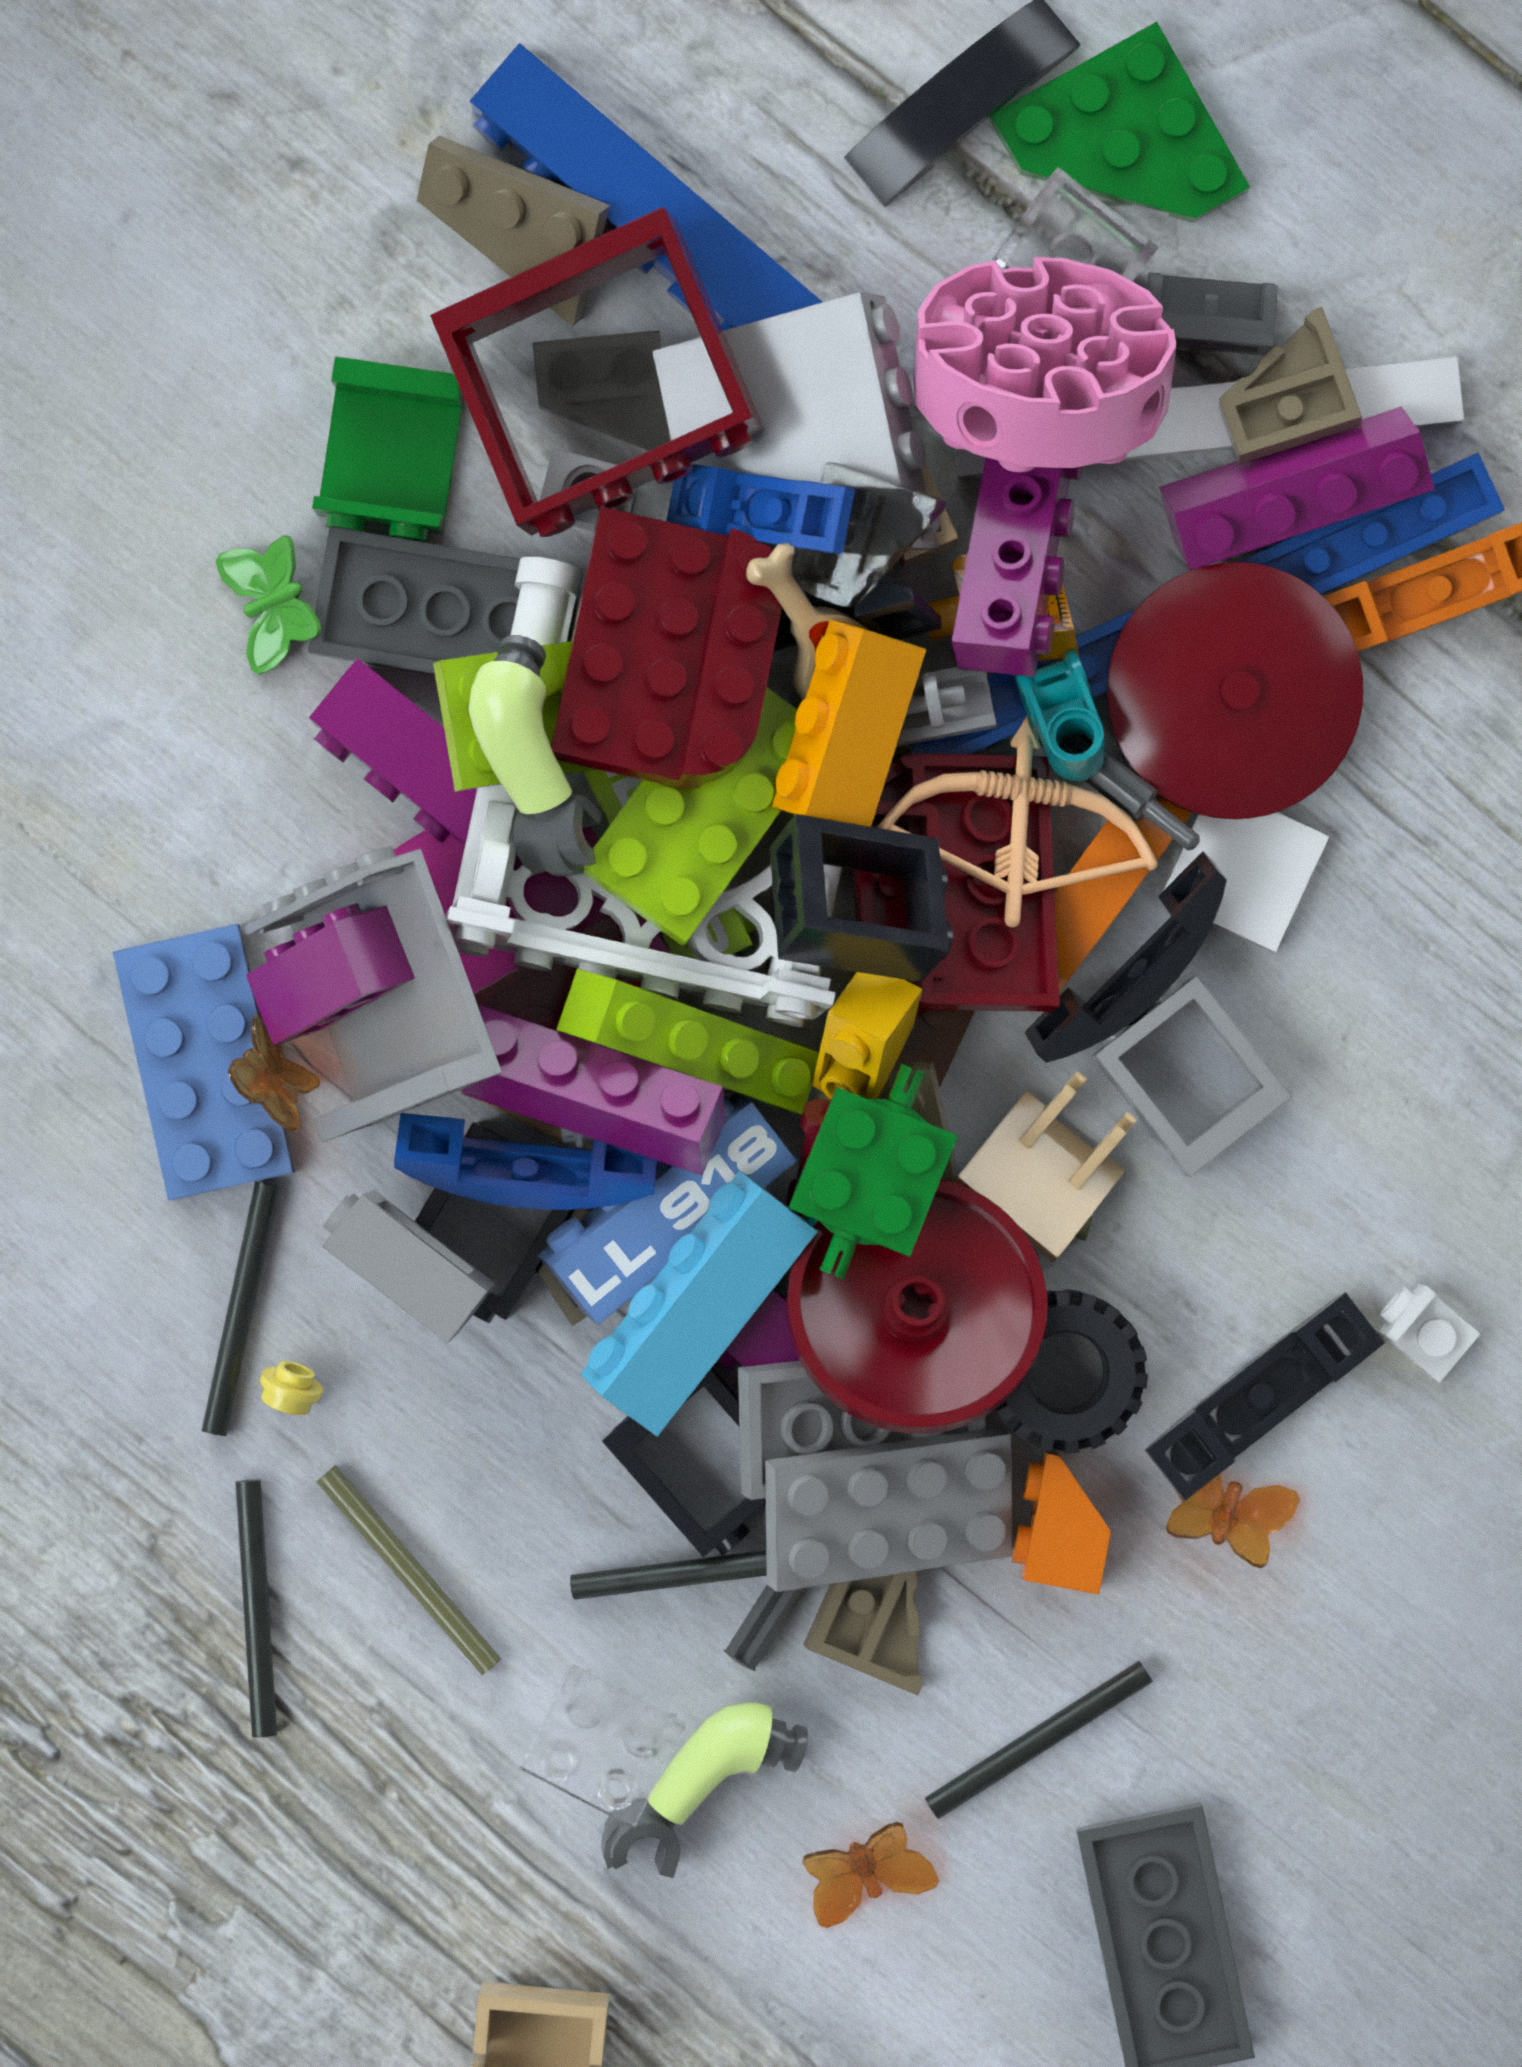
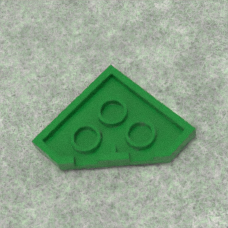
[989,21,1250,223]

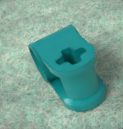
[1014,649,1106,782]

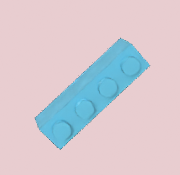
[580,1170,818,1437]

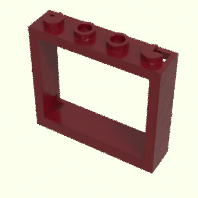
[430,206,764,537]

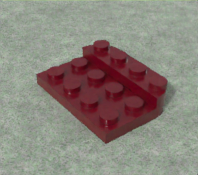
[550,506,782,789]
[854,753,1060,1016]

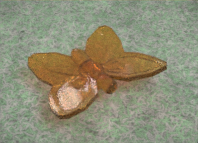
[228,1011,320,1132]
[1165,1474,1300,1568]
[802,1822,939,1928]

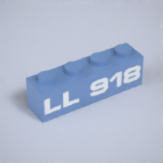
[537,1093,797,1325]

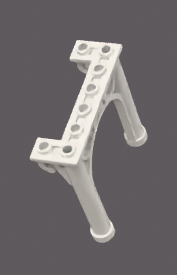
[445,557,842,1027]

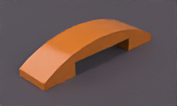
[1323,522,1522,653]
[1055,795,1192,992]

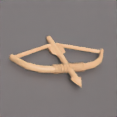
[877,715,1158,928]

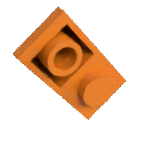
[1011,1450,1111,1595]

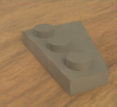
[417,136,610,326]

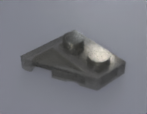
[533,330,670,451]
[792,462,947,607]

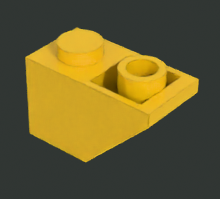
[812,972,923,1100]

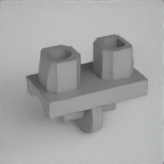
[896,667,997,747]

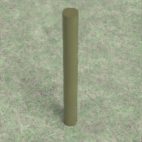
[316,1465,501,1675]

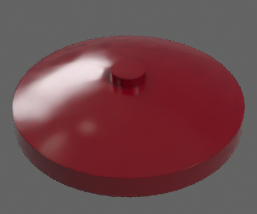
[1105,562,1364,819]
[786,1180,1048,1434]

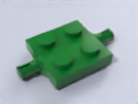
[788,1064,958,1280]

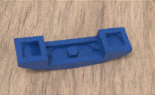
[666,464,855,555]
[394,1113,657,1210]

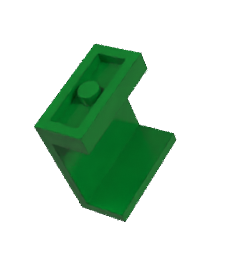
[312,356,464,542]

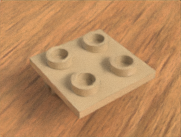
[954,1070,1137,1263]

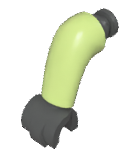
[468,635,603,877]
[601,1702,808,1878]

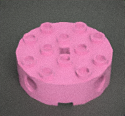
[913,257,1176,472]

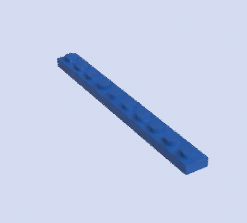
[909,452,1505,755]

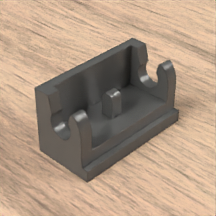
[1146,272,1278,356]

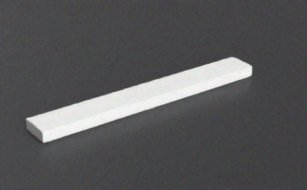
[954,357,1464,479]

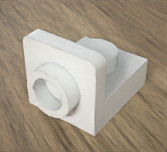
[1378,1284,1480,1383]

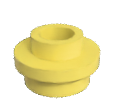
[260,1361,324,1415]

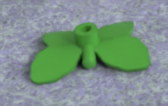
[216,535,321,675]

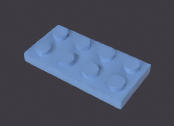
[113,924,295,1201]

